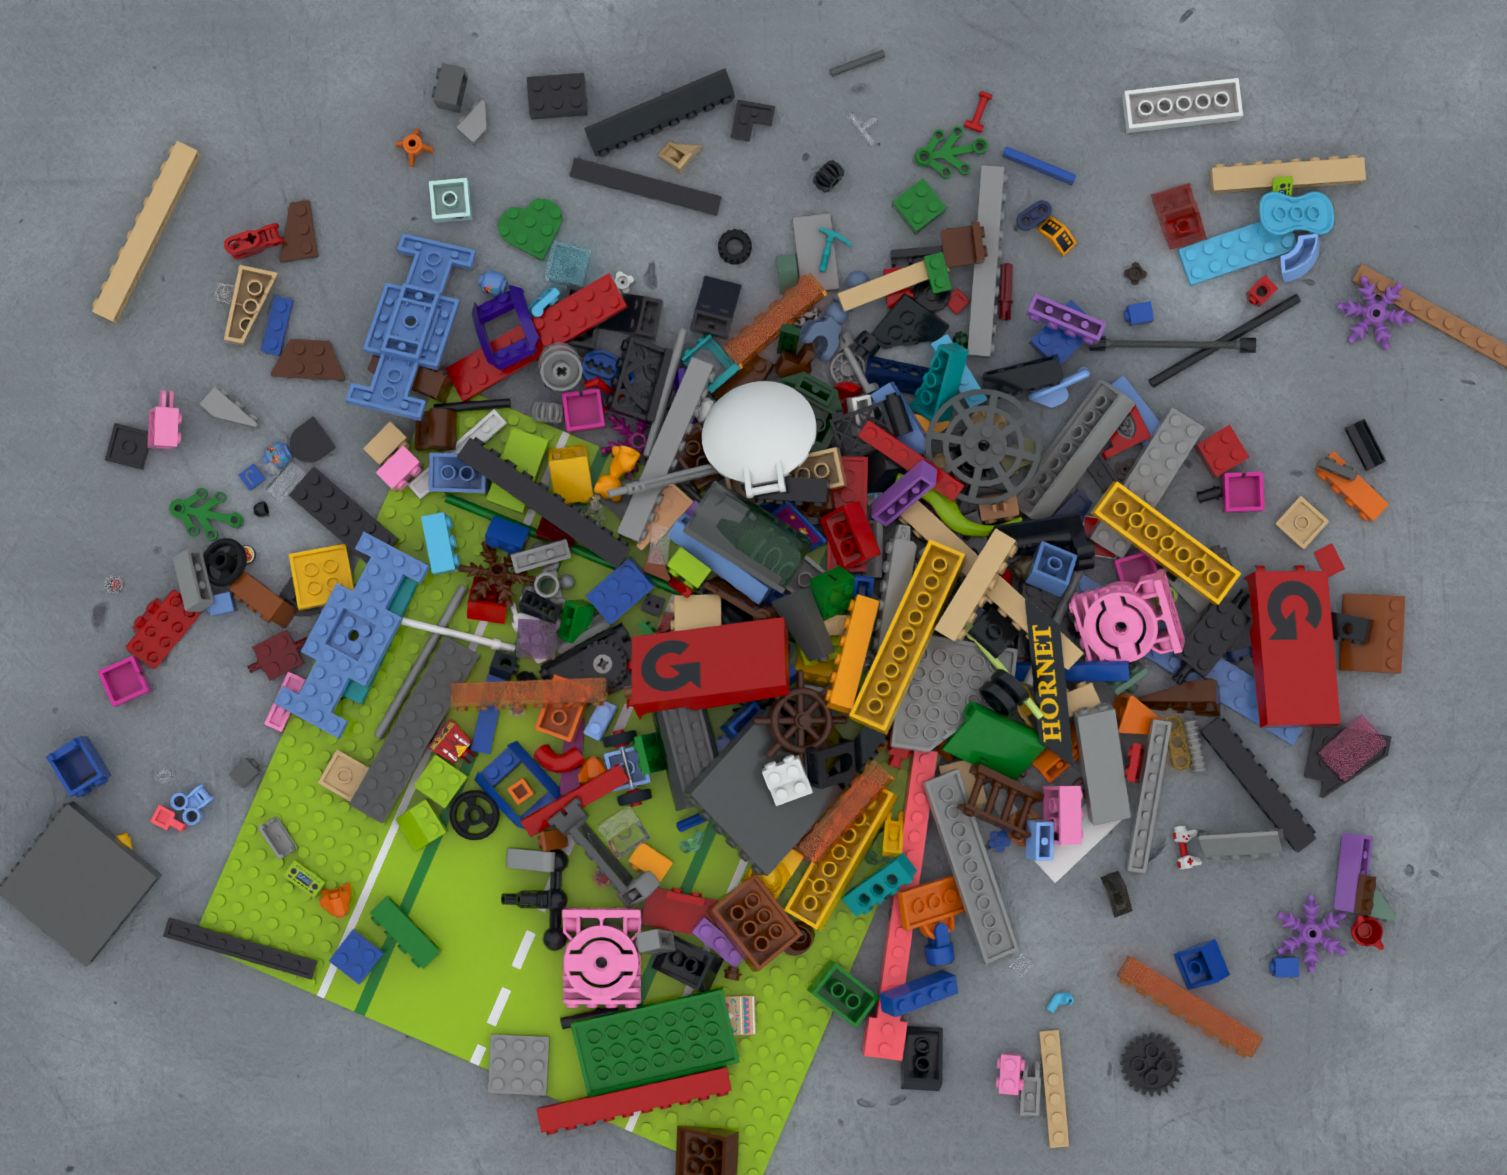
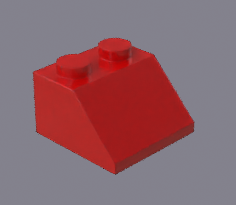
[467,576,512,624]

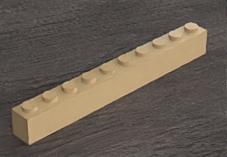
[92,141,201,324]

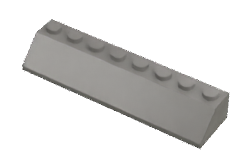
[1017,379,1136,520]

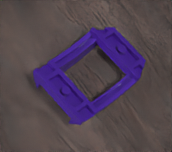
[472,285,540,370]

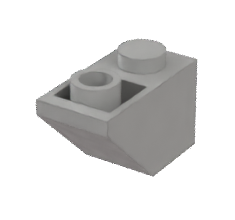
[456,100,488,146]

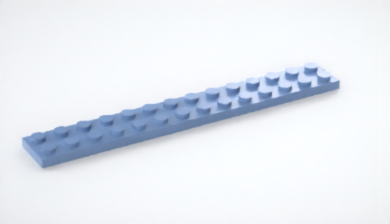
[1067,575,1304,746]

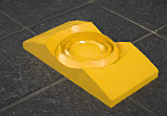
[739,848,805,899]

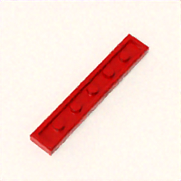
[521,763,630,837]

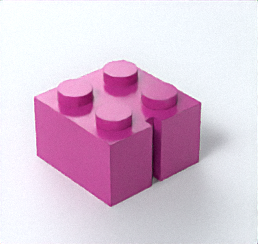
[562,388,606,434]
[1221,472,1265,513]
[1112,552,1157,598]
[97,656,153,707]

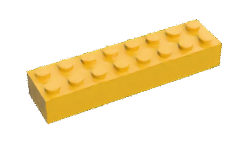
[1090,481,1241,605]
[784,775,898,931]

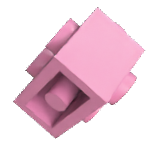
[996,1052,1026,1095]

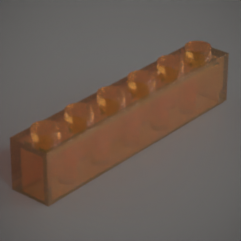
[723,273,827,369]
[797,760,895,865]

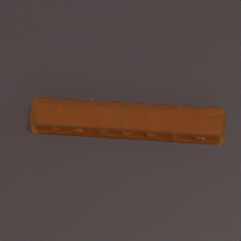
[450,678,609,711]
[1117,955,1263,1058]

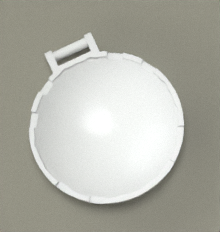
[702,381,817,499]

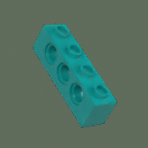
[842,853,917,917]

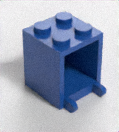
[46,736,112,798]

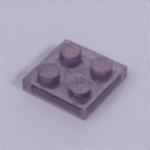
[516,619,557,660]

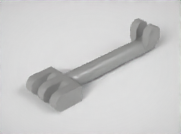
[836,332,879,395]

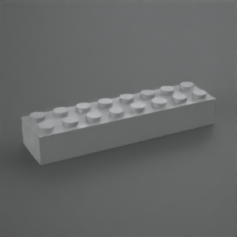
[1088,407,1205,558]

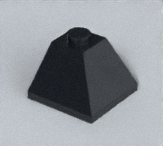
[863,452,905,494]

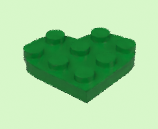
[498,199,562,261]

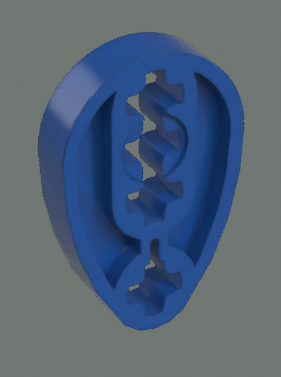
[582,350,635,389]

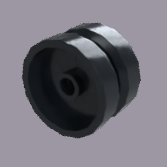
[979,669,1029,718]

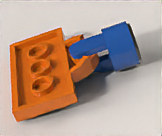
[897,874,965,967]

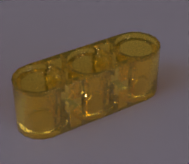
[1163,715,1190,770]

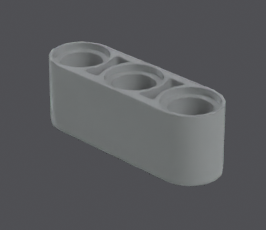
[506,848,556,872]

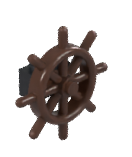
[753,670,848,769]

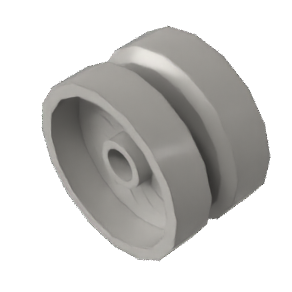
[538,342,583,391]

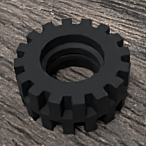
[718,229,752,265]

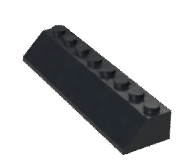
[584,68,735,157]

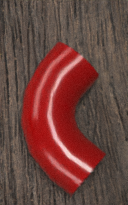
[534,744,586,774]

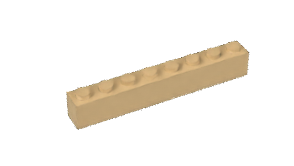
[1209,155,1366,194]

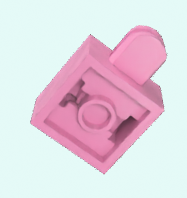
[147,390,182,450]

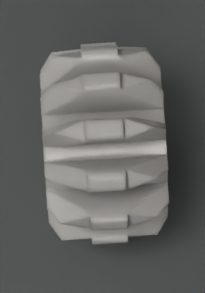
[532,402,564,423]

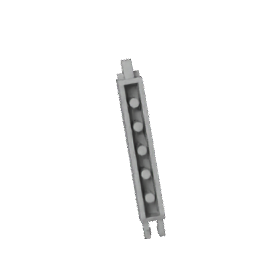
[871,525,917,655]

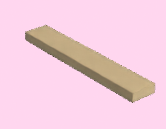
[837,260,950,312]

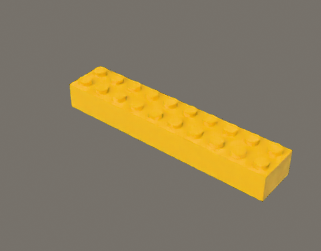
[849,539,967,735]

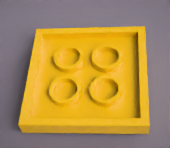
[289,544,354,611]

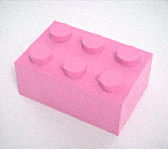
[1043,785,1083,845]

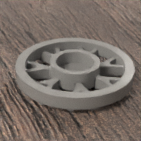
[830,352,866,384]

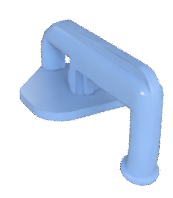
[1028,367,1090,408]

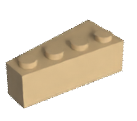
[224,265,278,346]

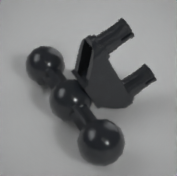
[501,849,569,951]

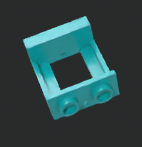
[681,334,740,395]

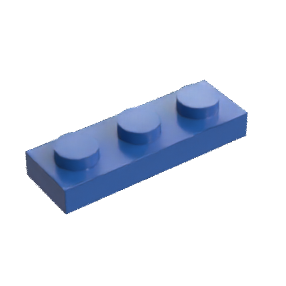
[261,296,294,356]

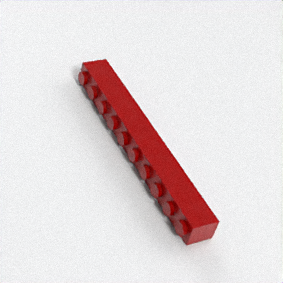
[537,1066,732,1135]

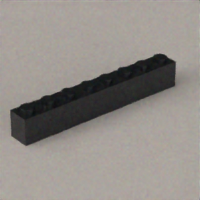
[1200,717,1316,853]

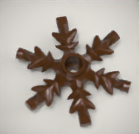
[459,541,536,608]

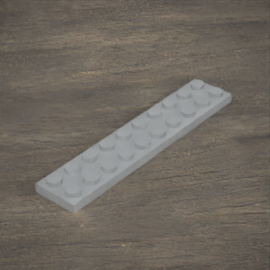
[922,769,1019,964]

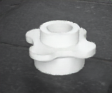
[615,271,634,294]

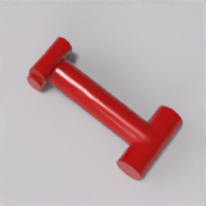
[964,91,992,133]

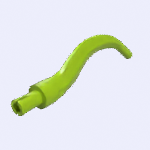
[895,473,1023,536]

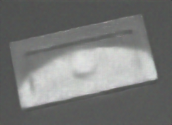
[648,525,671,566]

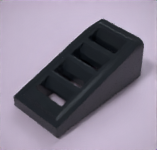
[519,590,562,624]

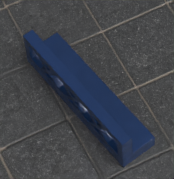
[865,355,930,395]

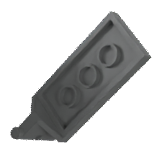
[547,797,633,893]

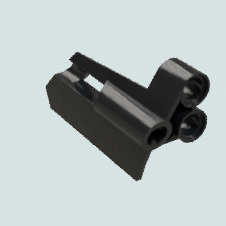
[989,513,1095,571]

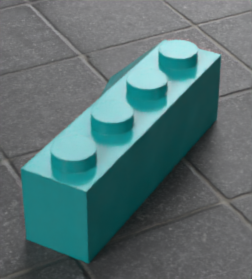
[909,343,969,422]

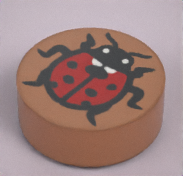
[593,869,610,887]

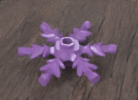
[1337,276,1414,350]
[1276,895,1347,972]

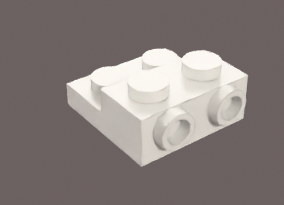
[762,755,813,806]

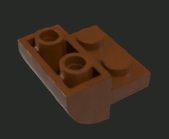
[414,408,457,451]

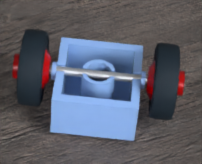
[602,729,652,807]

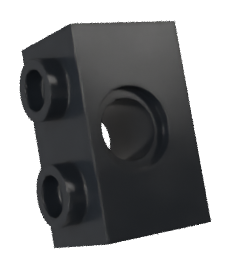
[1331,612,1374,645]

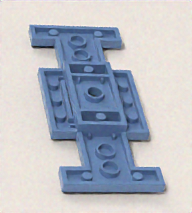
[345,233,476,421]
[274,532,430,739]

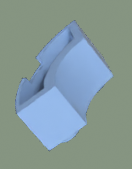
[1280,234,1320,283]

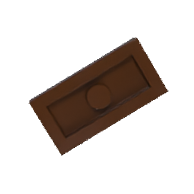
[1354,874,1376,916]

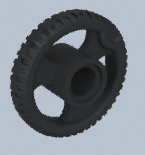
[203,538,247,587]
[449,790,500,840]

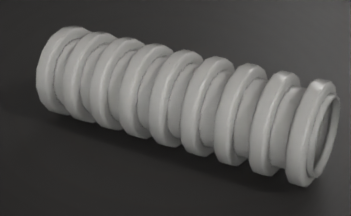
[1181,719,1208,773]

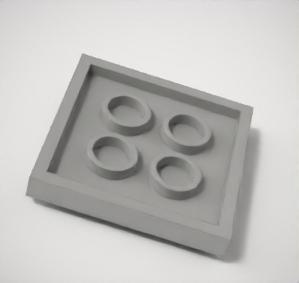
[488,1034,549,1096]

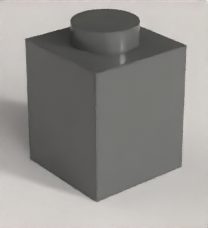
[229,758,262,788]

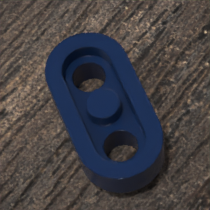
[1016,200,1052,231]
[1226,646,1252,663]

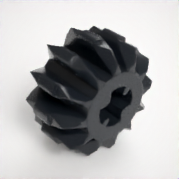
[813,160,844,193]

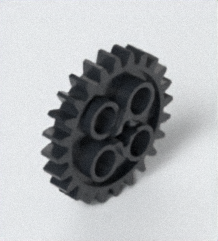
[1120,1032,1184,1097]

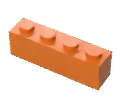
[1314,451,1389,522]
[1031,722,1079,783]

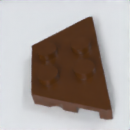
[271,339,345,381]

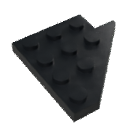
[1304,725,1392,798]

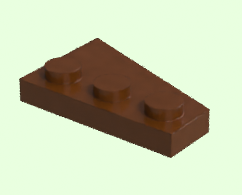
[280,200,318,263]
[712,355,774,400]

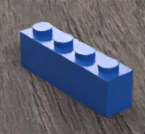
[879,970,958,1017]

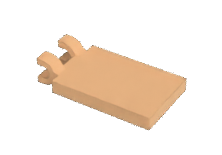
[635,484,693,551]

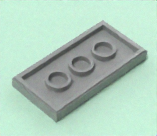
[792,213,839,294]

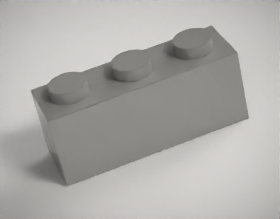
[173,549,214,612]

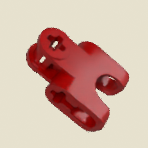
[224,223,284,260]

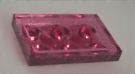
[1318,715,1388,782]

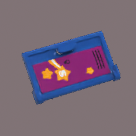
[766,501,828,555]

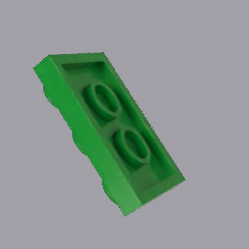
[633,732,668,775]

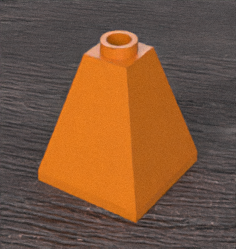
[1112,693,1162,734]

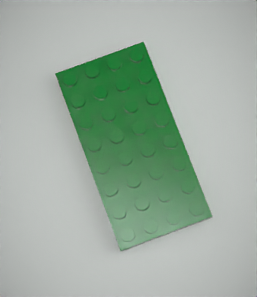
[571,988,740,1097]

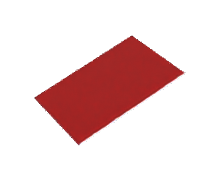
[1313,544,1345,577]

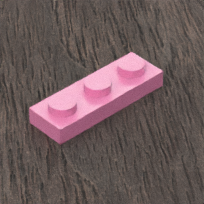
[264,672,306,732]

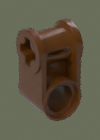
[797,490,836,518]

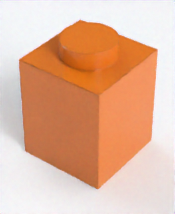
[507,778,535,805]

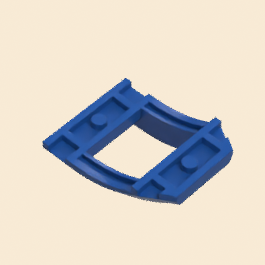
[474,741,561,829]

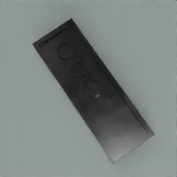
[289,466,399,563]

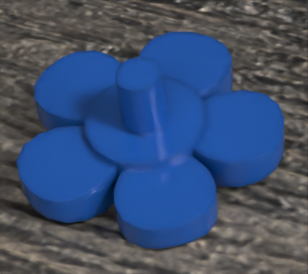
[989,830,1011,852]

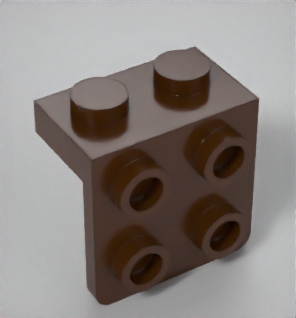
[940,221,988,268]

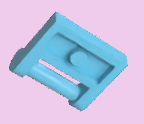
[528,286,560,317]

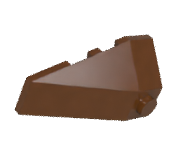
[1138,678,1221,716]

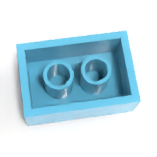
[421,512,461,576]

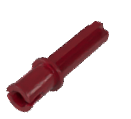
[998,263,1013,321]

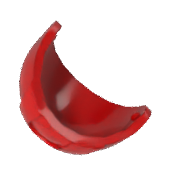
[833,382,862,414]

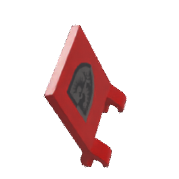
[1102,404,1151,459]

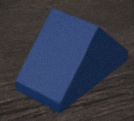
[852,575,874,600]

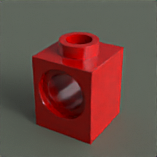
[1246,275,1278,307]

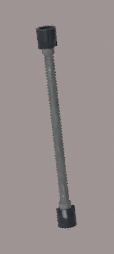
[1090,336,1256,353]

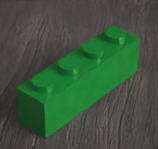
[370,896,442,969]

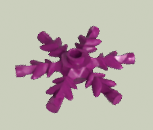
[600,411,649,480]

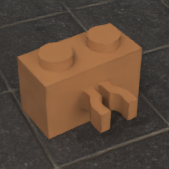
[977,492,1020,524]

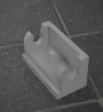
[258,816,298,860]

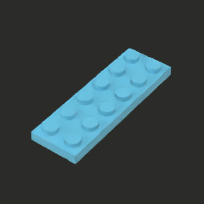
[1177,221,1297,286]

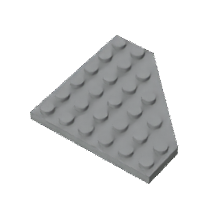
[890,636,1018,753]

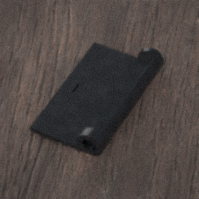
[539,623,632,707]

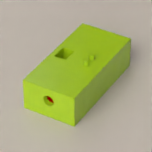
[486,427,550,514]

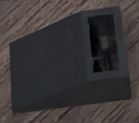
[690,276,742,340]
[600,293,664,340]

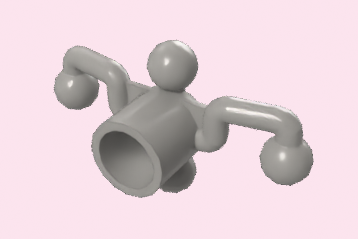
[522,542,575,631]

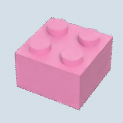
[376,446,424,492]

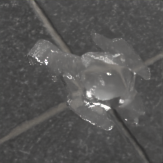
[579,494,607,528]

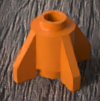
[395,128,434,167]
[578,756,607,785]
[318,882,352,918]

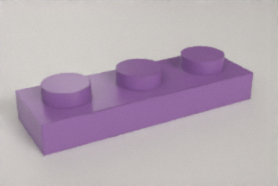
[691,916,743,968]

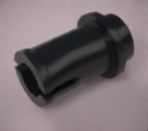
[1197,485,1222,504]

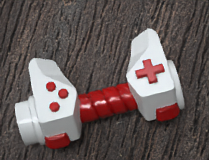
[1173,825,1202,869]

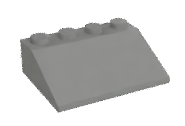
[1199,828,1285,860]

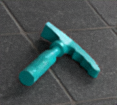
[819,227,852,272]

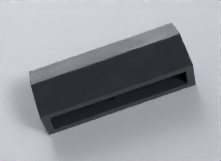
[1344,419,1386,471]

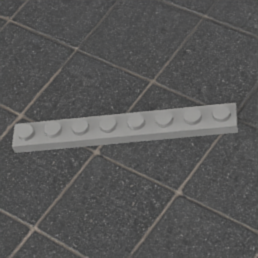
[1126,718,1172,873]

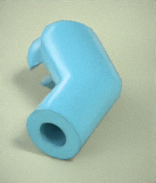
[1046,992,1074,1013]

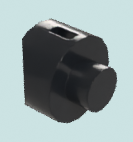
[854,330,880,359]

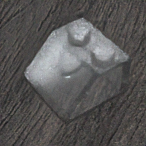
[597,804,651,859]

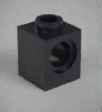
[489,650,520,682]

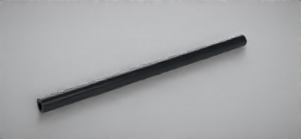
[1148,294,1301,388]

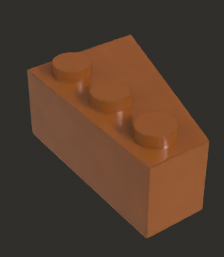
[229,571,298,628]

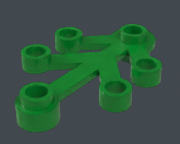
[914,126,988,179]
[169,488,244,541]

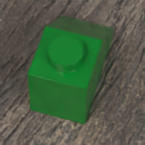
[558,599,595,643]

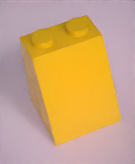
[548,444,594,505]

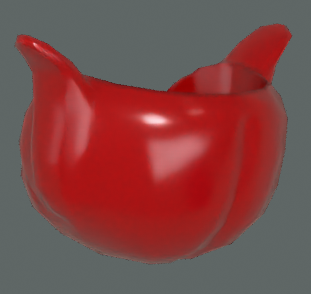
[1350,915,1384,950]

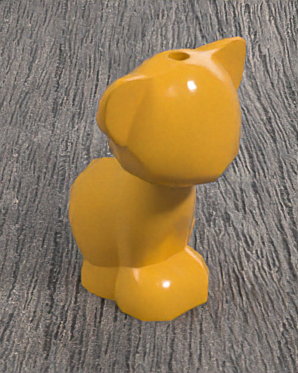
[594,446,640,503]

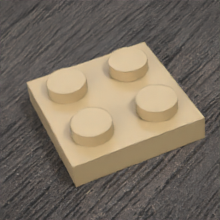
[1274,496,1329,550]
[318,749,370,801]

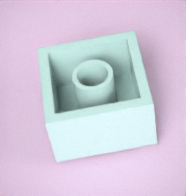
[429,178,473,223]

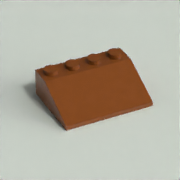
[1339,594,1405,674]
[706,873,803,972]

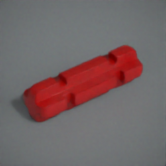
[668,577,693,598]

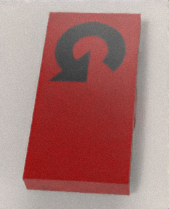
[1244,565,1341,728]
[627,617,790,720]

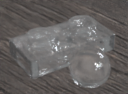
[264,460,306,502]

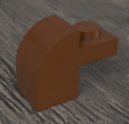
[775,343,815,377]

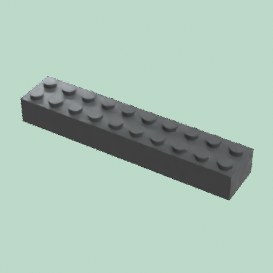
[349,636,481,824]

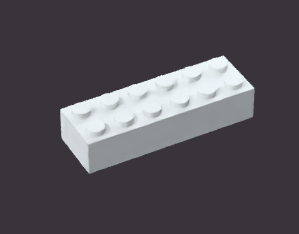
[1122,78,1243,133]

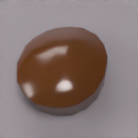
[784,921,815,956]

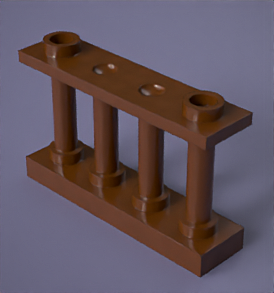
[957,764,1044,840]

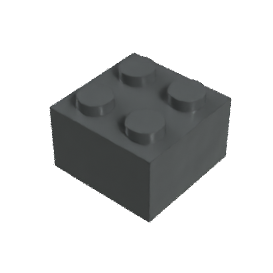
[431,63,468,113]

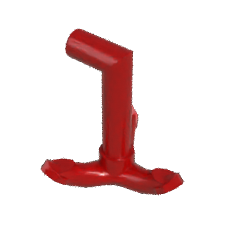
[584,377,624,413]

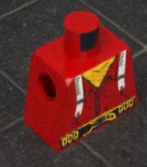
[427,719,477,764]

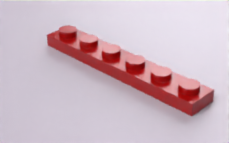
[858,419,965,502]

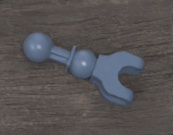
[799,271,870,361]

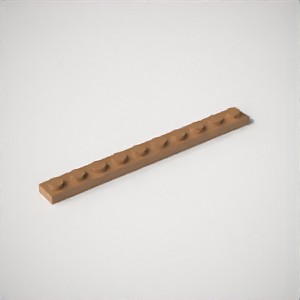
[1351,264,1507,368]

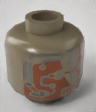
[1012,555,1033,581]

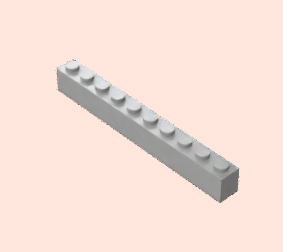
[967,165,1007,359]
[617,357,716,545]

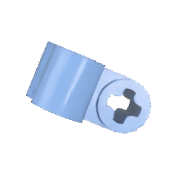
[170,783,215,825]

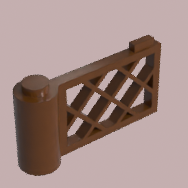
[703,576,780,621]

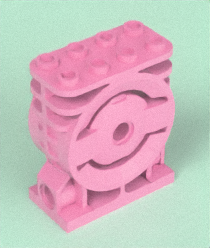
[1069,568,1185,662]
[562,907,642,1008]

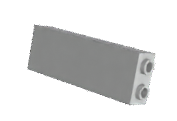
[1073,703,1131,826]

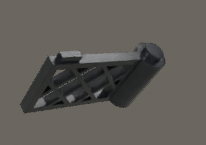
[829,392,913,456]

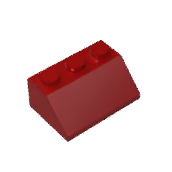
[819,501,881,570]

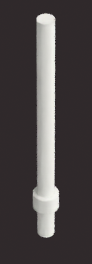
[401,617,516,653]

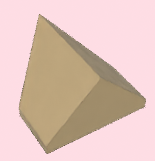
[658,141,704,174]

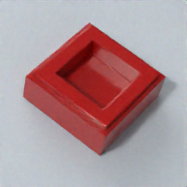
[947,288,970,315]

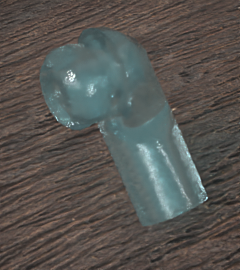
[679,830,705,853]

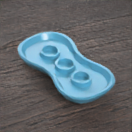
[1259,191,1334,235]

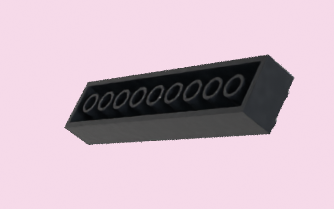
[457,437,631,569]

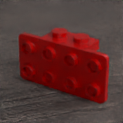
[126,590,202,669]
[642,887,719,935]

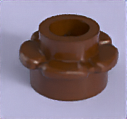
[724,967,742,981]

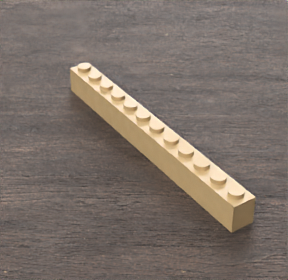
[898,500,1084,671]

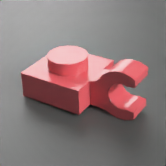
[150,804,188,831]

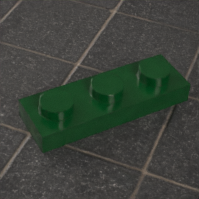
[777,324,801,355]

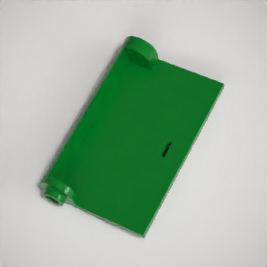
[941,701,1046,781]

